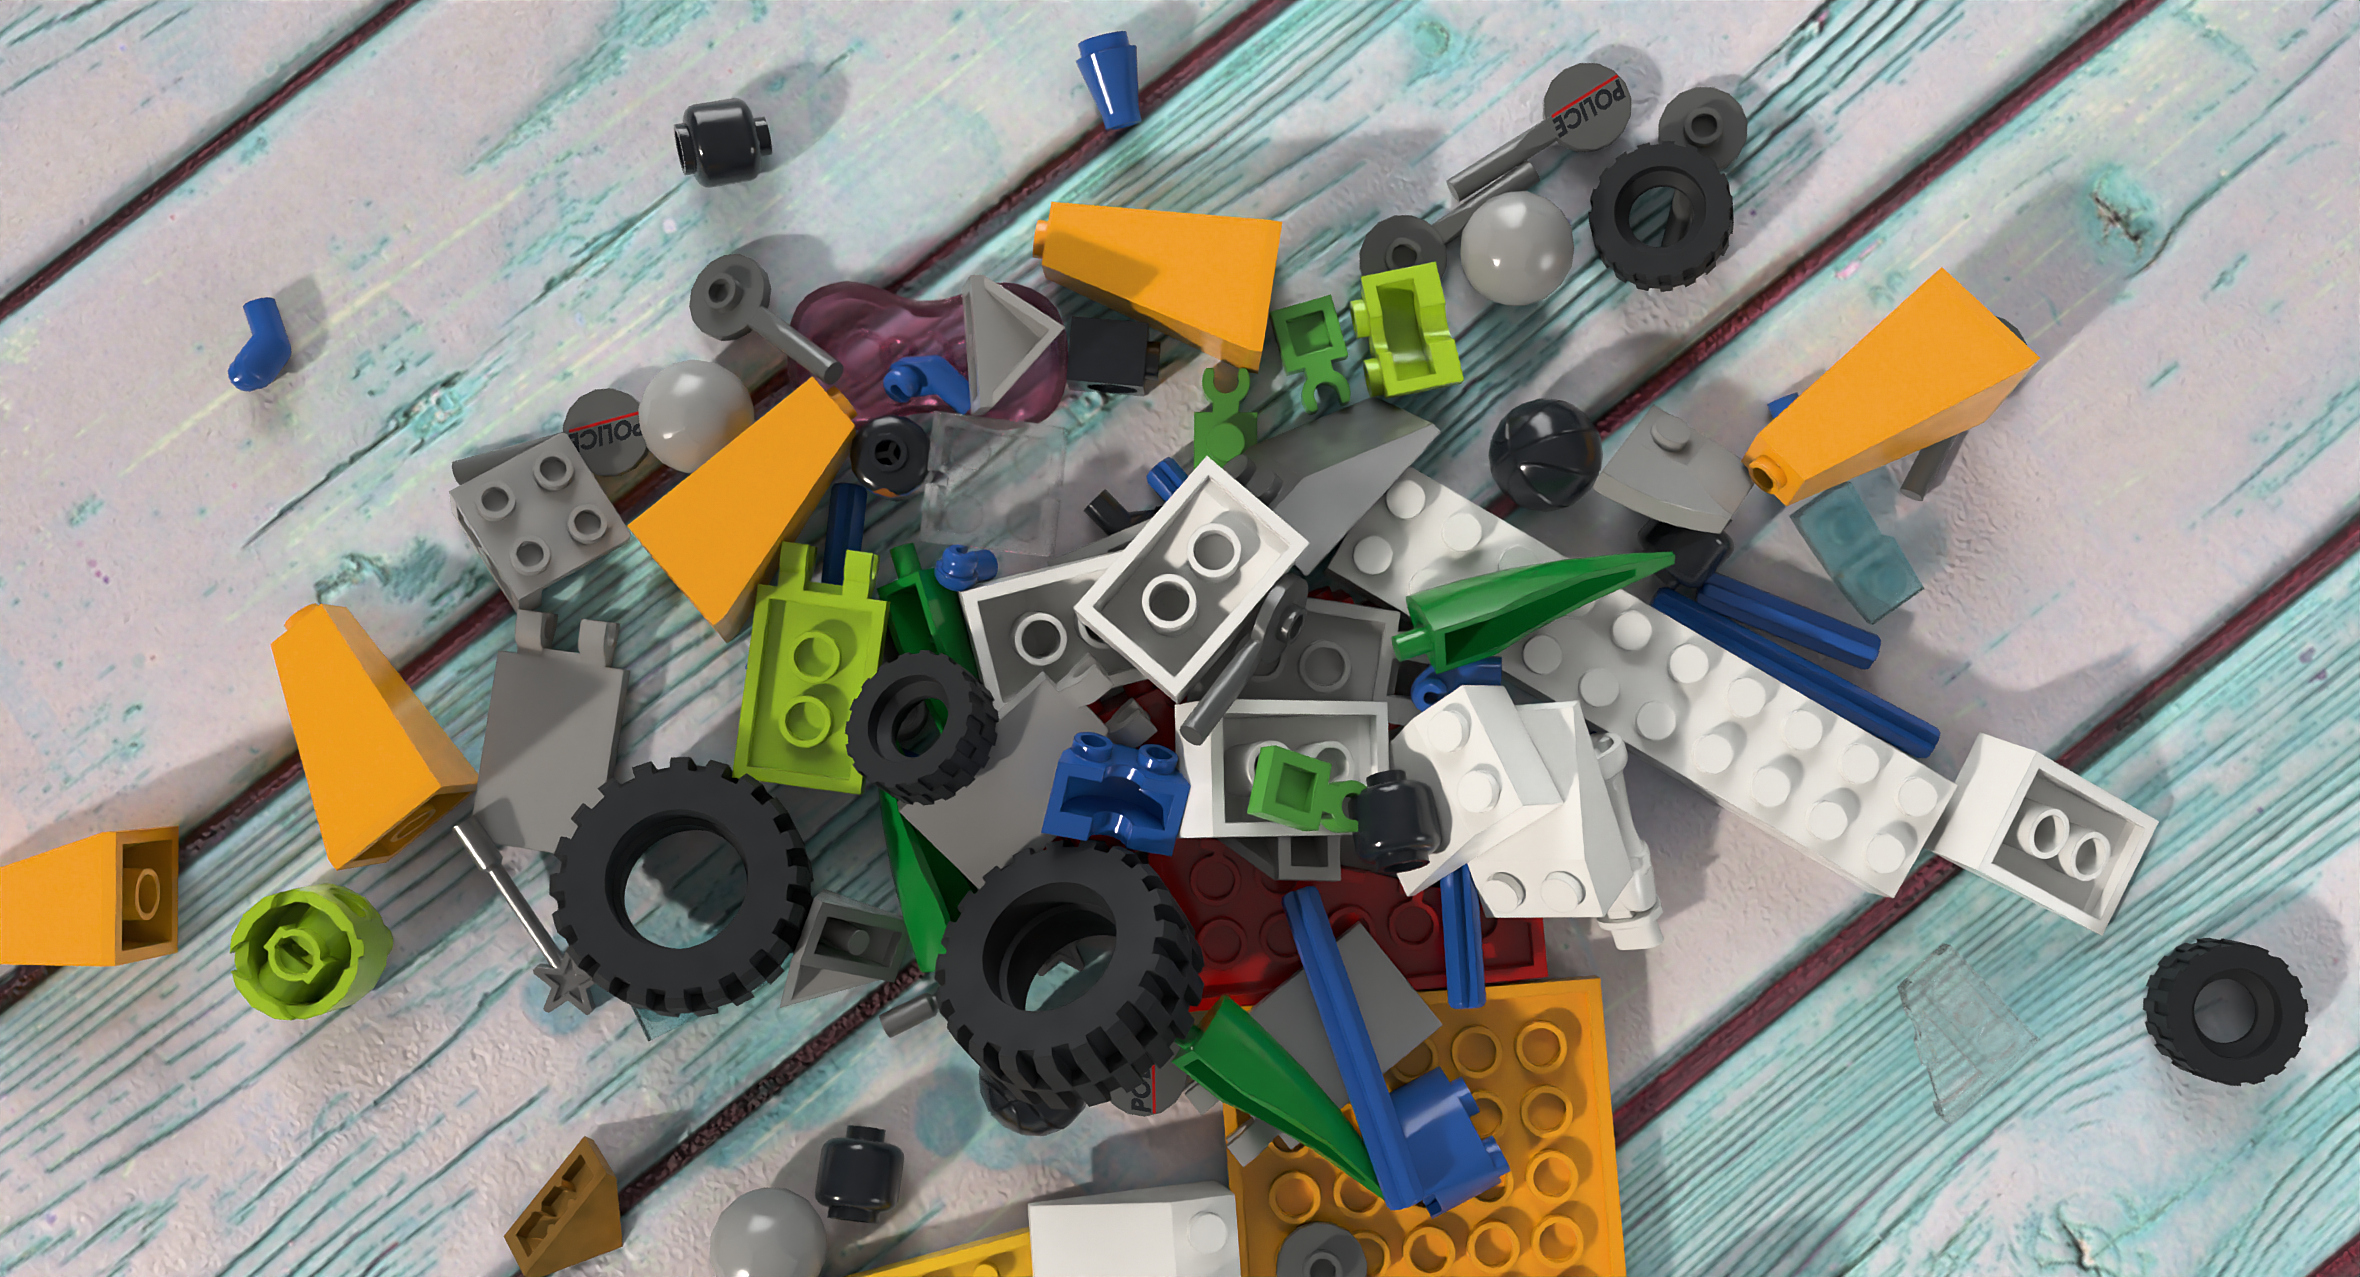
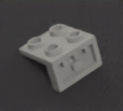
[449,433,631,614]

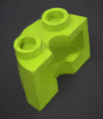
[1350,261,1464,399]

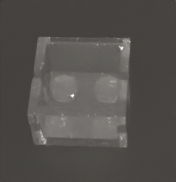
[919,411,1069,557]

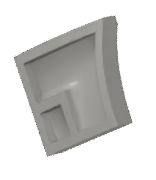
[1592,404,1755,534]

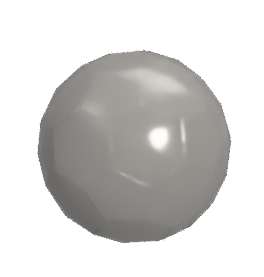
[1460,191,1574,306]
[638,359,755,473]
[710,1187,827,1277]

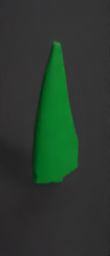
[877,543,980,733]
[1391,552,1675,674]
[878,739,978,973]
[1171,994,1385,1201]

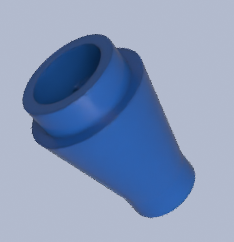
[1076,31,1142,131]

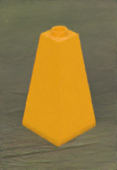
[1033,202,1282,374]
[1741,267,2040,506]
[627,376,858,644]
[270,603,479,871]
[0,826,179,967]

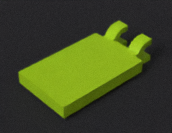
[732,541,891,795]

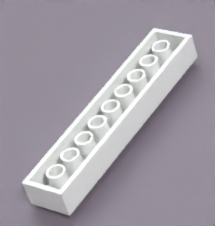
[1323,466,1958,898]

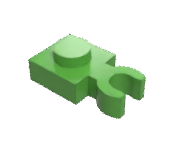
[1269,294,1351,416]
[1194,368,1257,470]
[1247,745,1367,833]

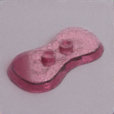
[787,281,1068,432]

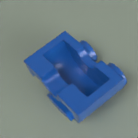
[1041,732,1191,856]
[1389,1066,1511,1219]

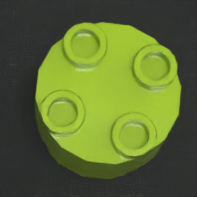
[229,883,393,1021]

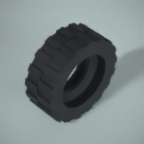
[1588,141,1734,292]
[845,650,999,806]
[2143,938,2309,1086]

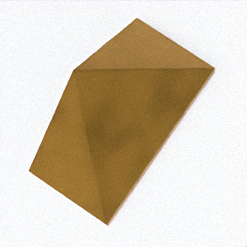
[503,1136,623,1277]

